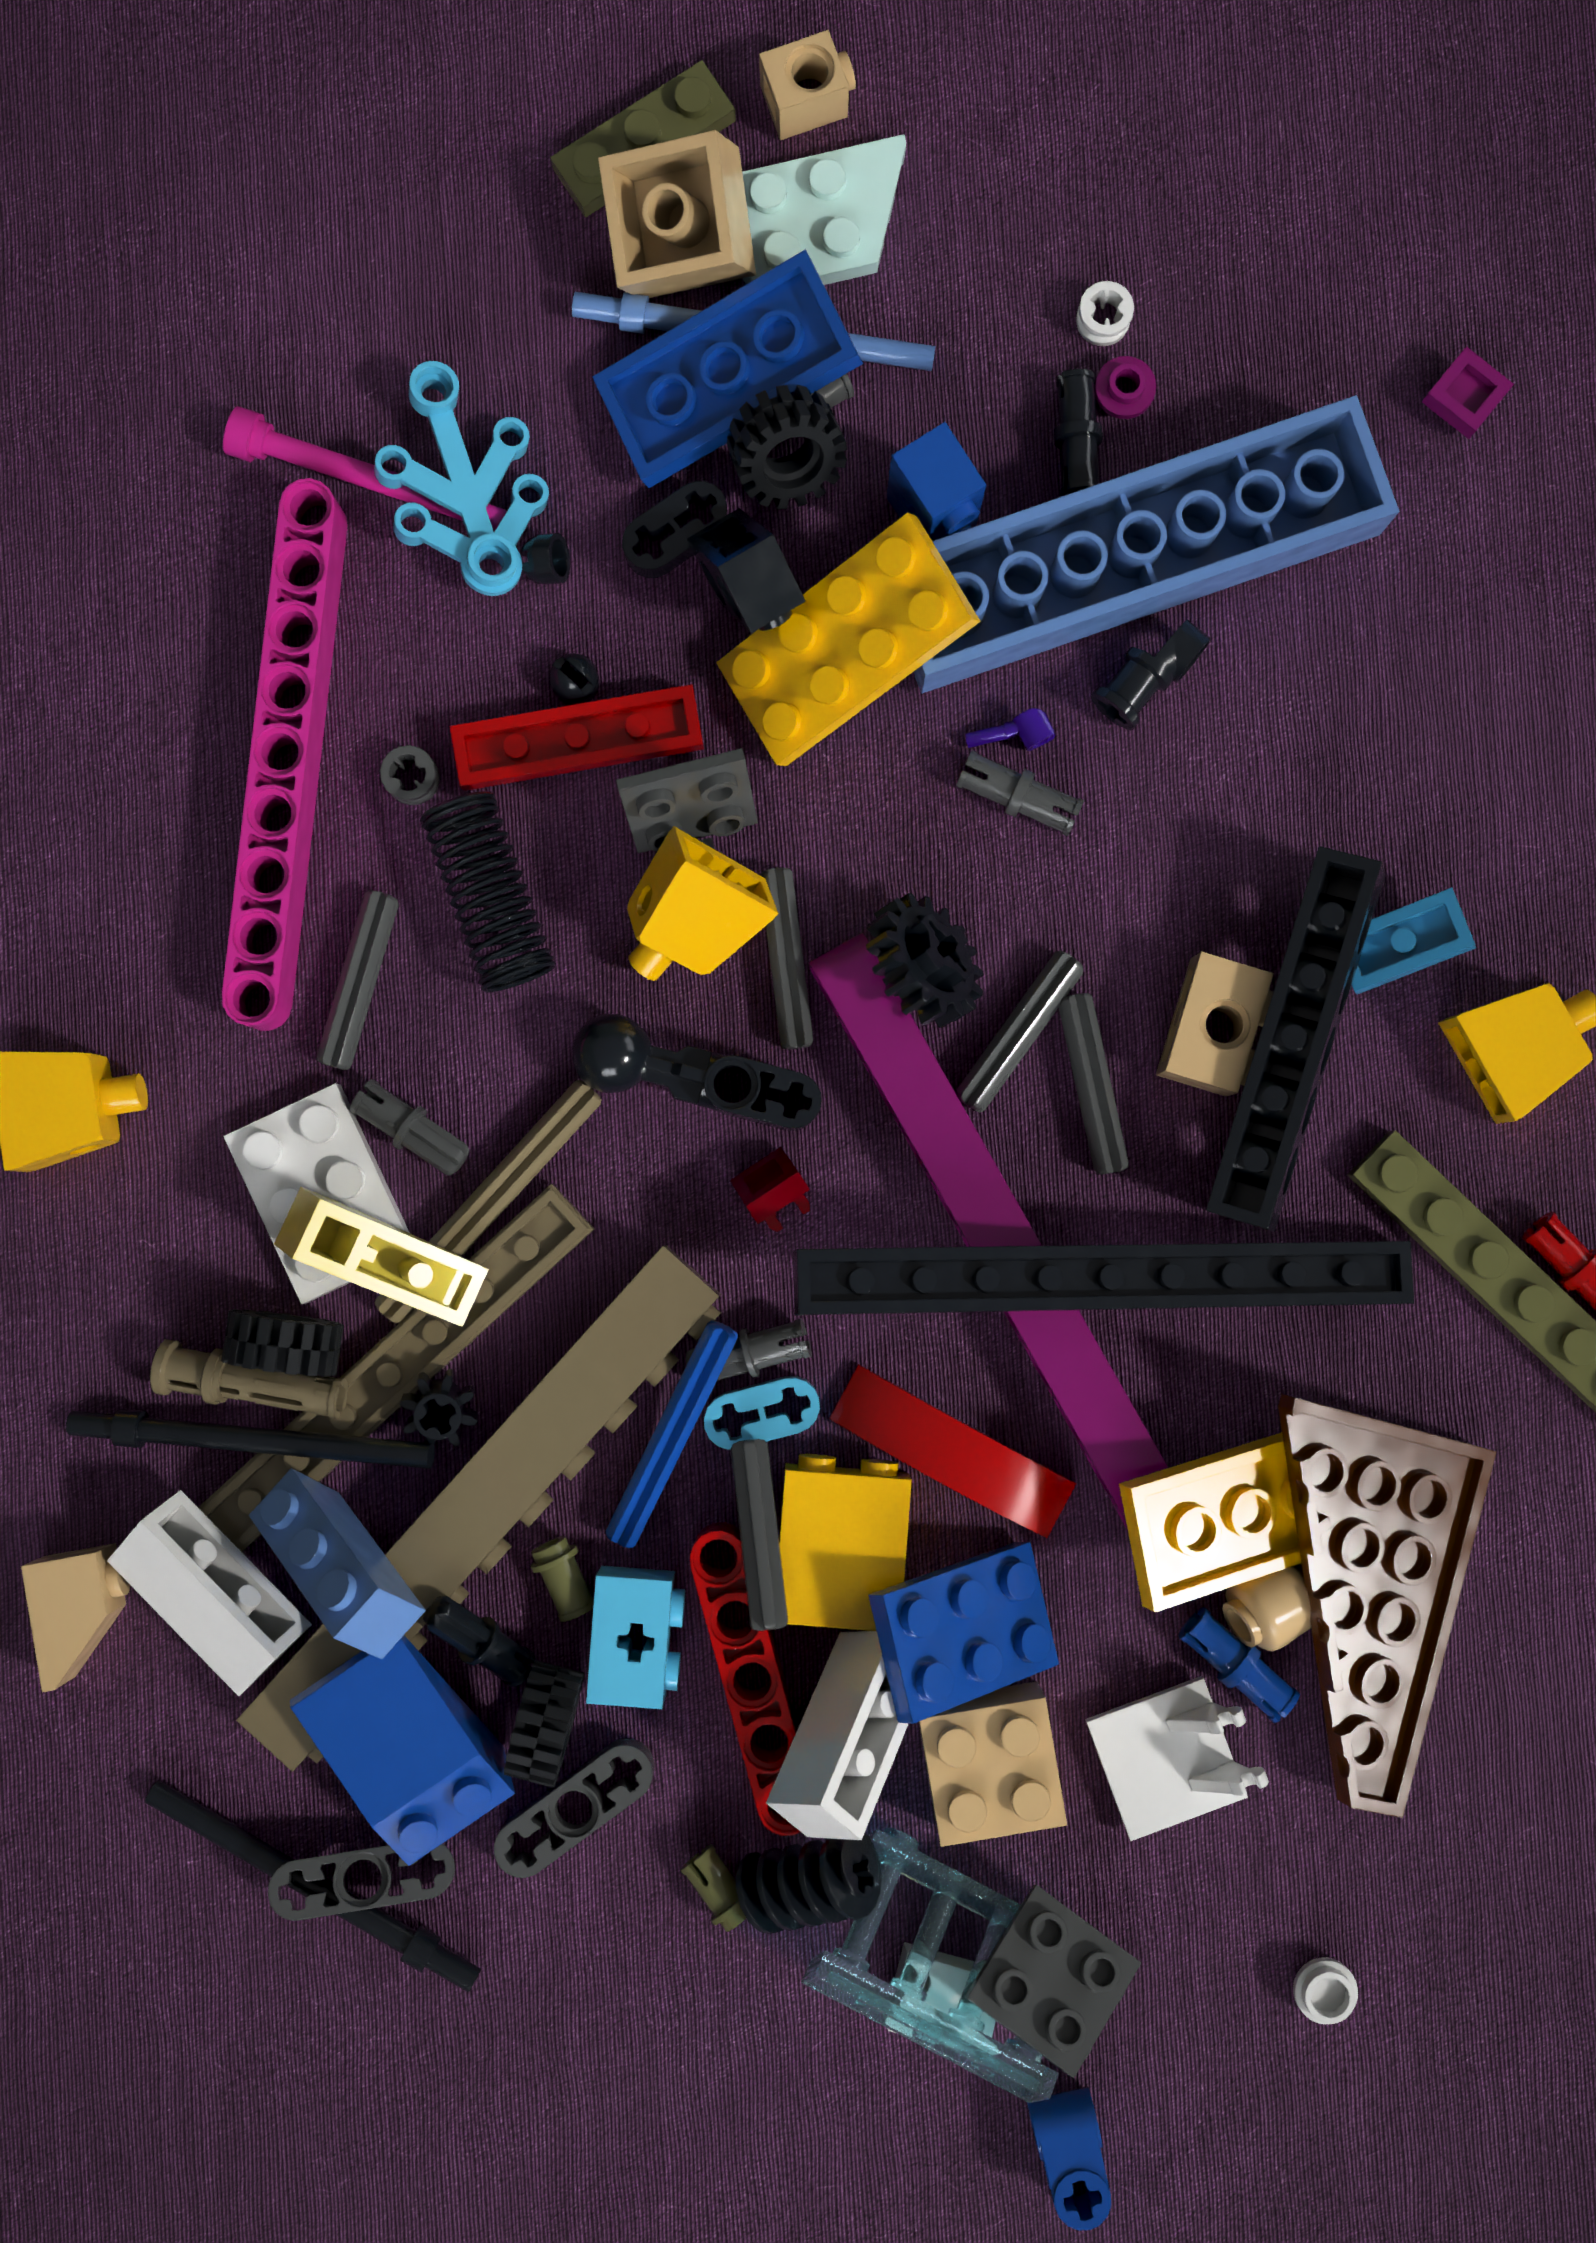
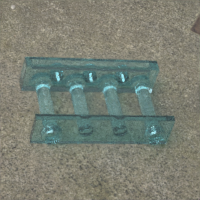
[801,1828,1059,2103]

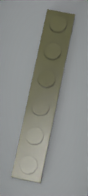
[1347,1130,1596,1413]

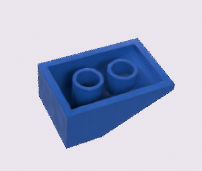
[290,1635,515,1866]

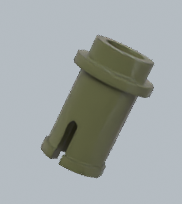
[531,1536,594,1622]
[680,1844,747,1932]

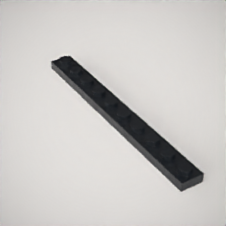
[793,1241,1414,1316]

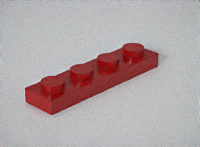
[450,684,704,791]

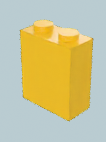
[779,1454,912,1631]

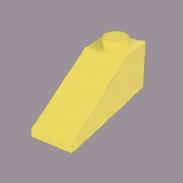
[274,1187,489,1327]

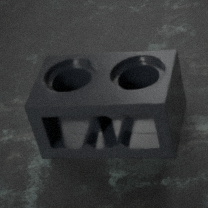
[687,508,806,633]

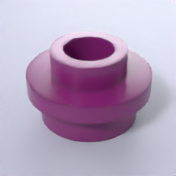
[1094,356,1156,419]

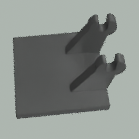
[616,748,758,854]
[964,1885,1141,2078]

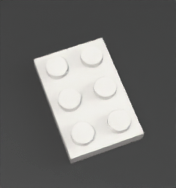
[223,1083,410,1304]

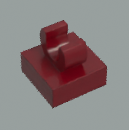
[730,1147,810,1232]

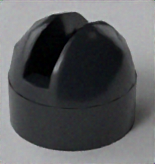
[520,533,571,585]
[549,653,600,705]

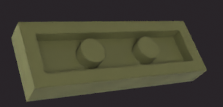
[550,60,736,218]

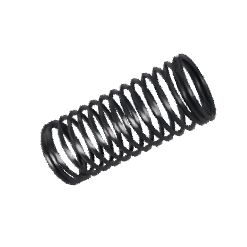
[419,791,556,993]

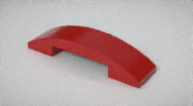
[829,1364,1077,1538]

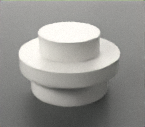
[1293,1957,1358,2024]

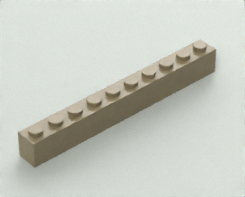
[236,1245,721,1772]

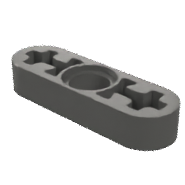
[494,1738,655,1878]
[268,1844,455,1921]

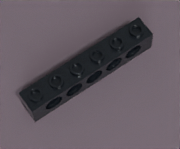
[1206,846,1385,1232]

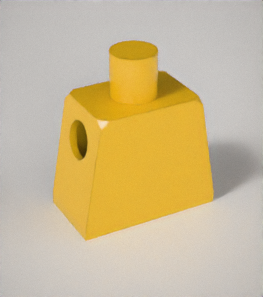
[627,826,779,981]
[1438,983,1596,1124]
[0,1051,148,1172]

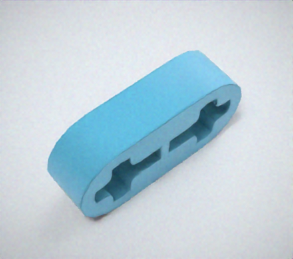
[704,1376,820,1450]

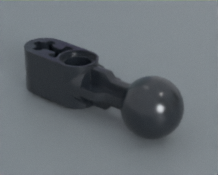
[572,1014,822,1131]

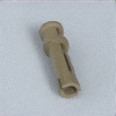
[150,1339,348,1419]

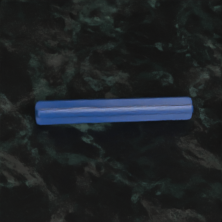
[606,1320,738,1548]

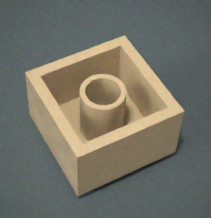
[598,130,756,298]
[919,1681,1068,1847]

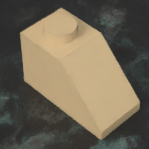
[21,1543,130,1692]

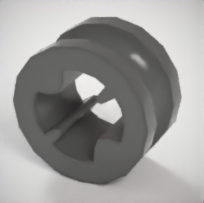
[380,745,440,806]

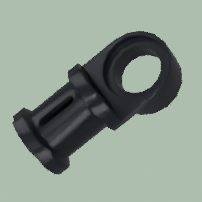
[1091,619,1211,731]

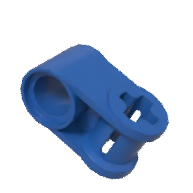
[1027,2086,1111,2231]

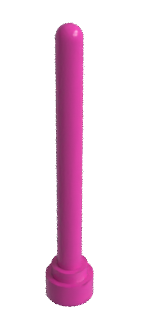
[223,406,507,532]

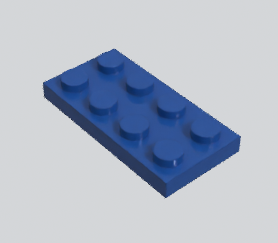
[592,249,863,488]

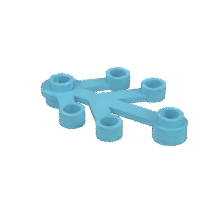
[374,361,549,596]

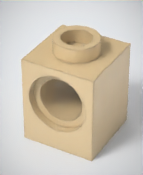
[759,29,856,141]

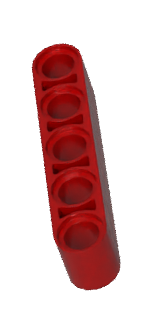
[690,1522,800,1836]

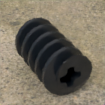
[736,1834,882,1934]

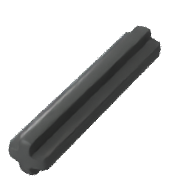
[760,867,813,1050]
[317,890,399,1070]
[956,950,1083,1113]
[1059,993,1129,1175]
[731,1439,788,1631]

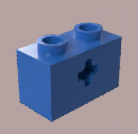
[886,422,986,541]

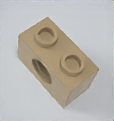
[1156,951,1274,1097]

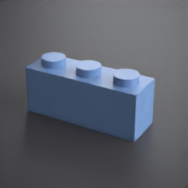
[249,1468,426,1659]

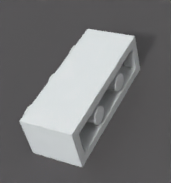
[107,1490,312,1696]
[766,1631,908,1840]

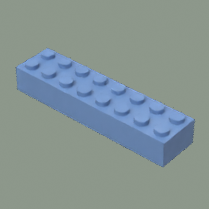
[914,395,1400,694]

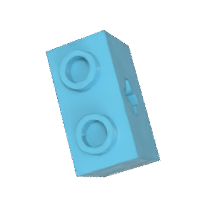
[586,1566,685,1709]

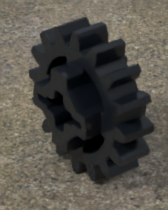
[866,893,984,1028]

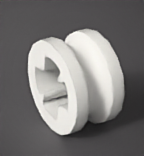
[1076,281,1134,347]

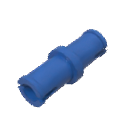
[1178,1607,1300,1723]

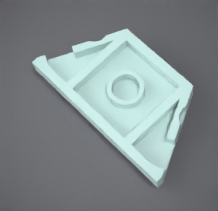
[742,134,906,285]

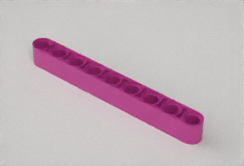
[222,478,348,1031]

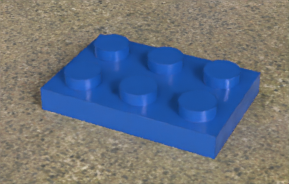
[868,1542,1059,1724]

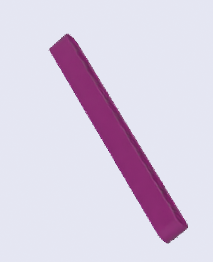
[808,933,1168,1531]

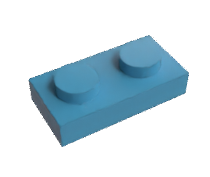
[1352,887,1477,995]

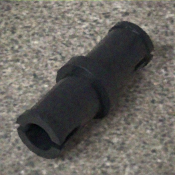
[1054,368,1103,497]

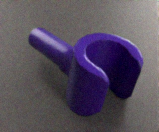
[965,708,1055,751]

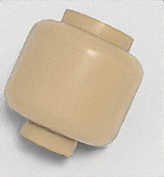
[1222,1564,1311,1651]

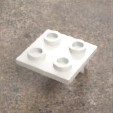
[1085,1676,1269,1841]

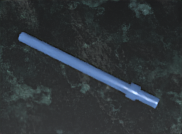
[572,291,936,371]

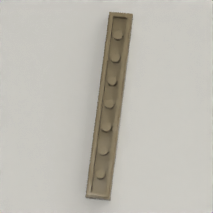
[198,1184,595,1553]

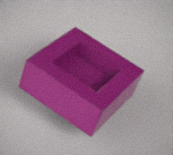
[1422,346,1514,439]

